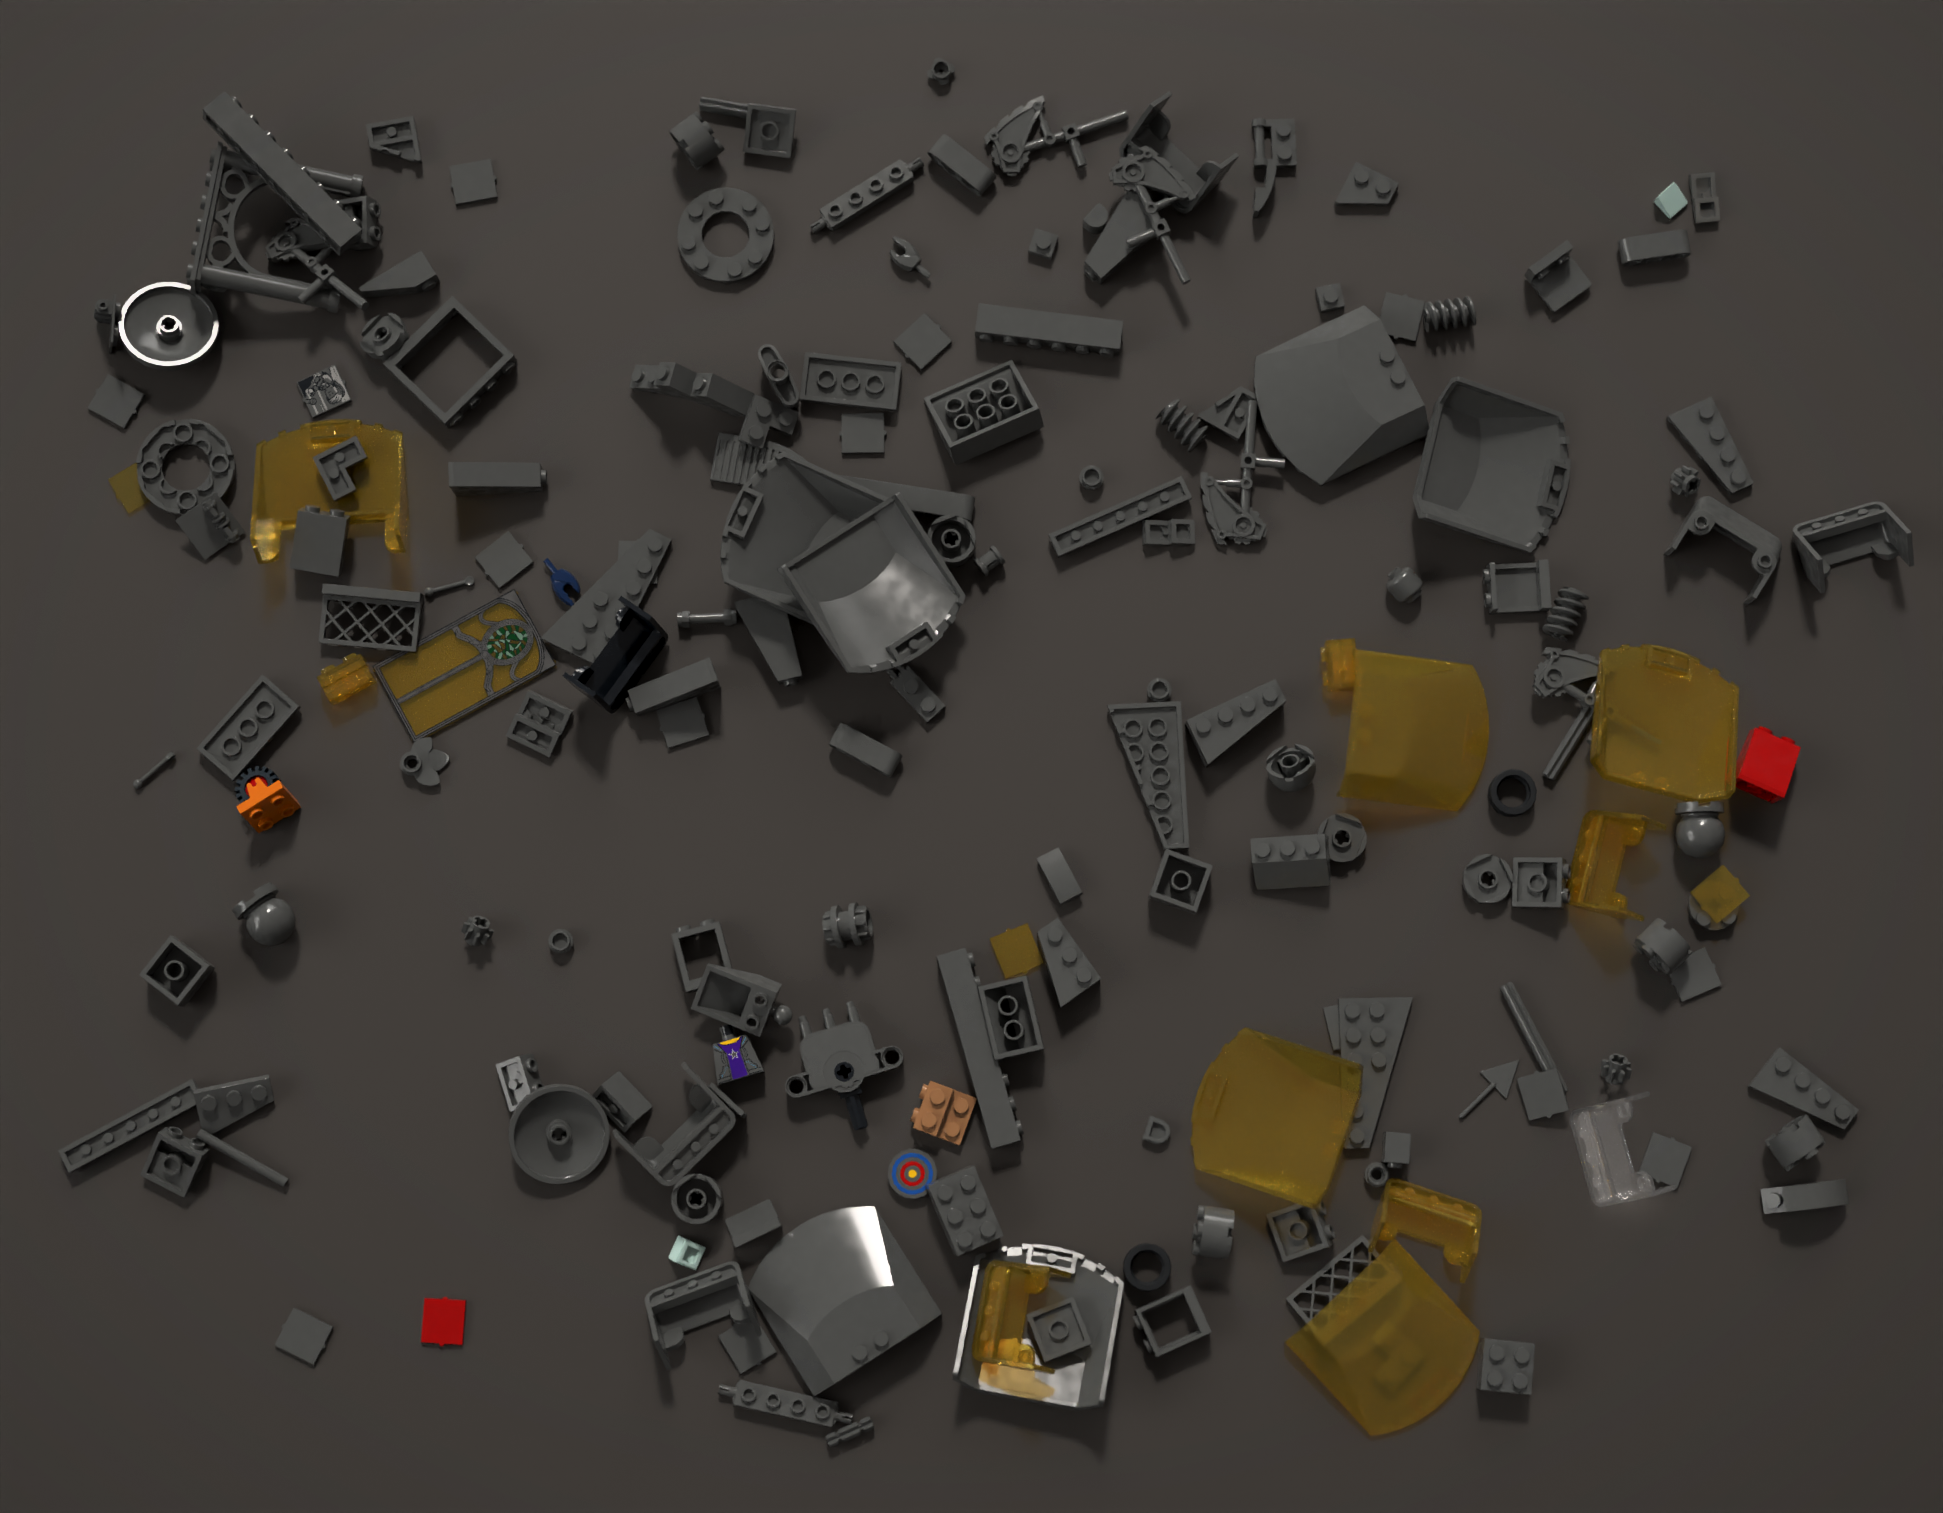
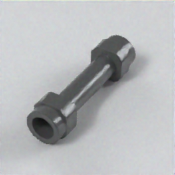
[677,608,737,628]

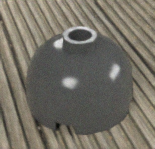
[1266,744,1316,792]

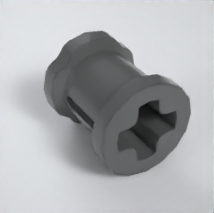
[973,545,1005,577]

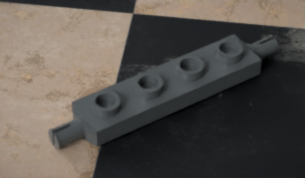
[809,157,924,234]
[718,1380,853,1428]

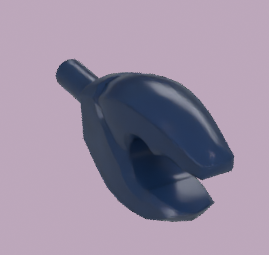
[543,558,581,607]

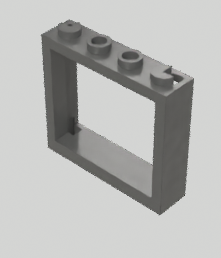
[383,296,517,429]

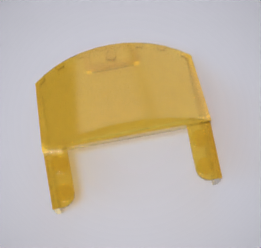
[250,419,409,564]

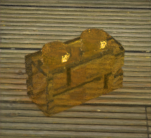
[1320,638,1359,692]
[317,653,377,705]

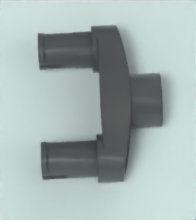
[758,344,800,410]

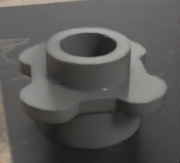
[927,58,955,85]

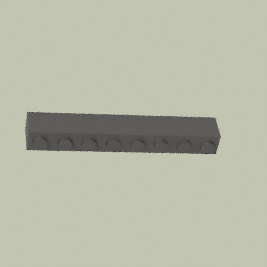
[203,91,362,256]
[937,948,1024,1149]

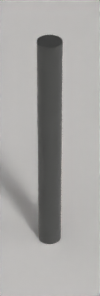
[196,1129,288,1187]

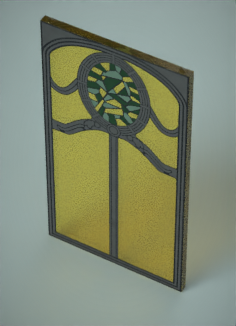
[372,589,557,742]

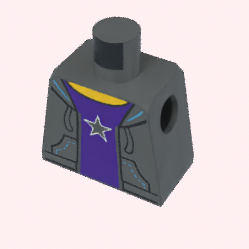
[713,1024,765,1085]

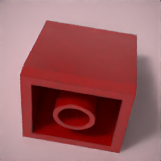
[1727,726,1801,804]

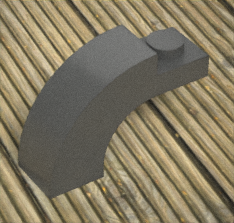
[1760,1179,1849,1214]

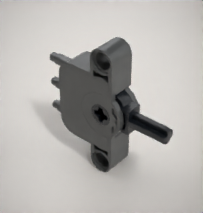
[785,1001,904,1130]

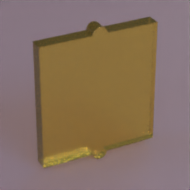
[108,463,150,513]
[1690,865,1750,924]
[990,923,1044,979]

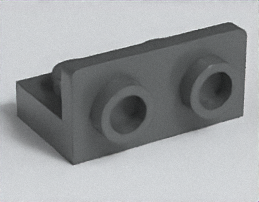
[495,1053,544,1112]

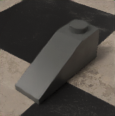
[359,250,440,298]

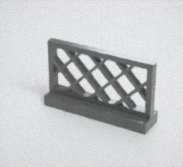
[318,583,424,652]
[1286,1235,1402,1347]

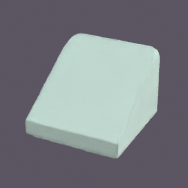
[1654,182,1688,219]
[669,1236,706,1271]

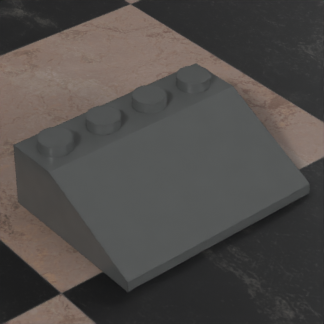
[924,360,1044,466]

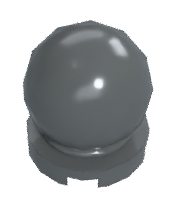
[1674,801,1725,859]
[232,882,296,946]

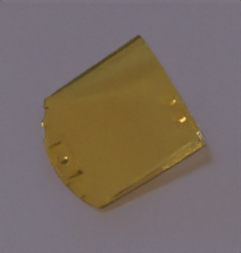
[1590,644,1739,803]
[1336,649,1489,811]
[1191,1027,1363,1210]
[1284,1238,1480,1436]

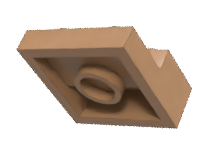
[910,1081,977,1145]

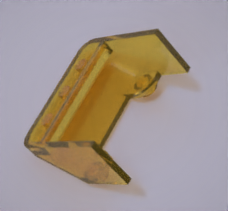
[1566,810,1667,921]
[1368,1178,1482,1283]
[972,1260,1071,1374]

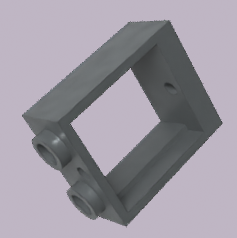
[671,919,733,993]
[1133,1285,1212,1357]

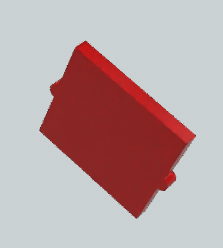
[421,1296,466,1346]

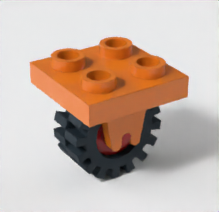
[235,766,301,833]

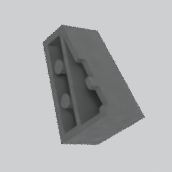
[1037,918,1101,1009]

